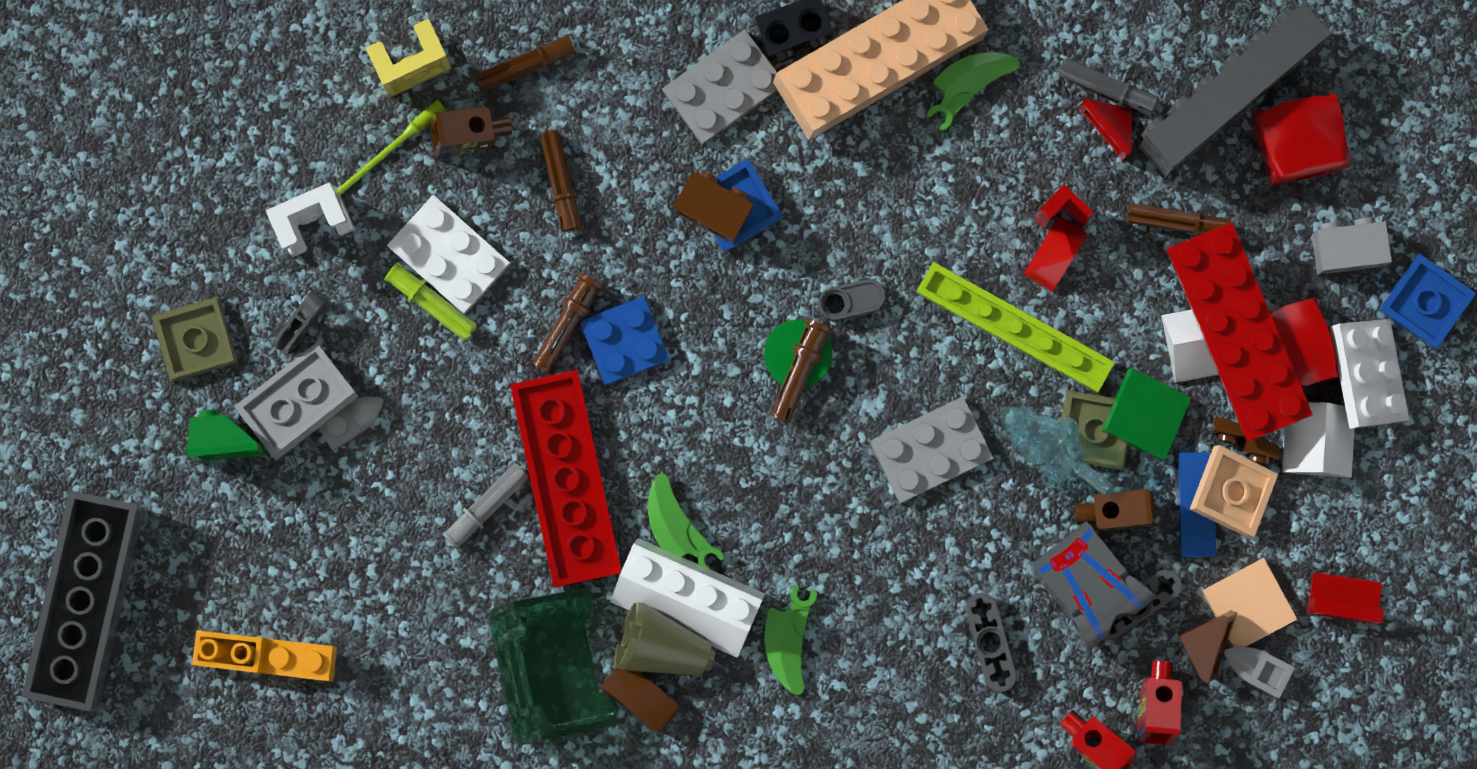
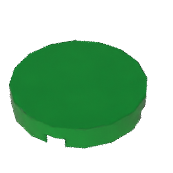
[764,319,832,388]

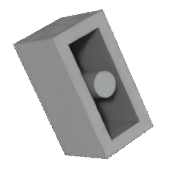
[1312,217,1392,275]

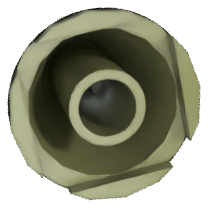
[614,602,715,676]

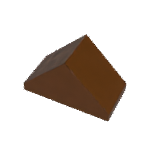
[1179,610,1237,683]

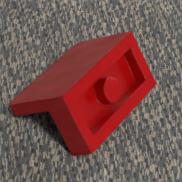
[1034,184,1094,228]
[1307,573,1384,624]

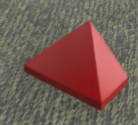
[1079,98,1132,161]
[1023,216,1088,292]

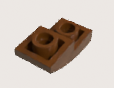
[1210,417,1281,466]
[601,668,680,735]

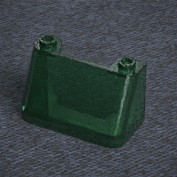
[489,587,618,746]

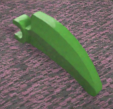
[926,52,1020,131]
[648,474,724,569]
[764,585,817,695]

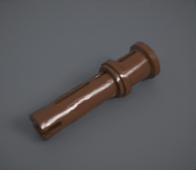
[531,272,606,374]
[770,317,834,423]

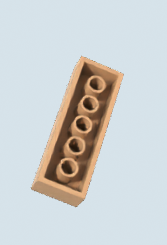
[773,0,989,140]

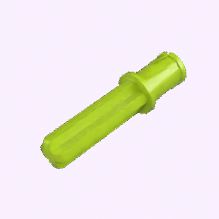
[384,262,477,340]

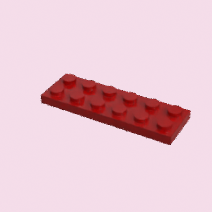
[1166,222,1313,442]
[510,370,622,588]

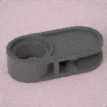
[818,279,885,321]
[273,291,328,356]

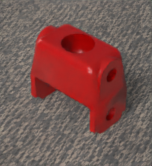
[1252,92,1350,185]
[1270,298,1339,388]

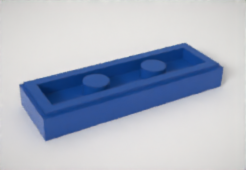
[1178,452,1216,557]

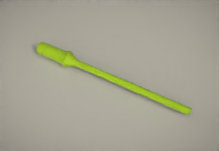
[337,99,446,195]

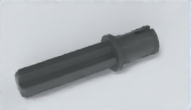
[1058,59,1159,117]

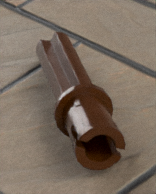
[476,34,576,91]
[540,130,582,233]
[1127,203,1231,237]

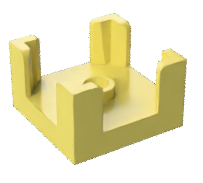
[366,18,452,97]

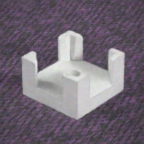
[266,182,355,257]

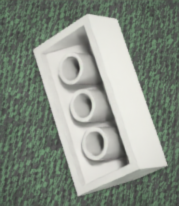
[610,538,765,658]

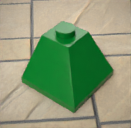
[187,410,267,462]

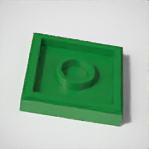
[1102,368,1191,461]

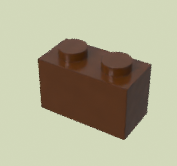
[673,171,754,245]

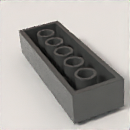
[1138,2,1331,178]
[22,490,145,712]

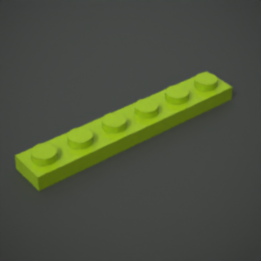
[916,262,1115,393]

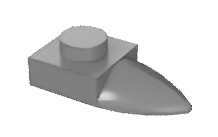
[318,396,384,451]
[1224,647,1295,699]

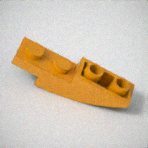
[192,630,337,682]

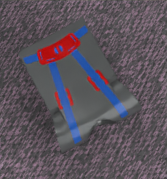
[1031,521,1156,652]

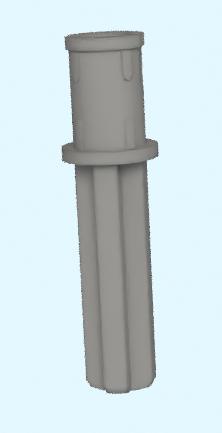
[442,464,529,550]

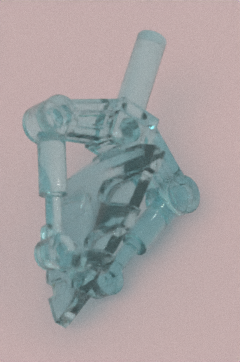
[1000,406,1114,496]

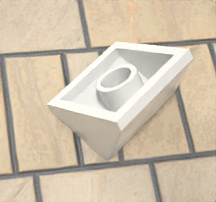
[1161,310,1218,383]
[1281,403,1355,478]

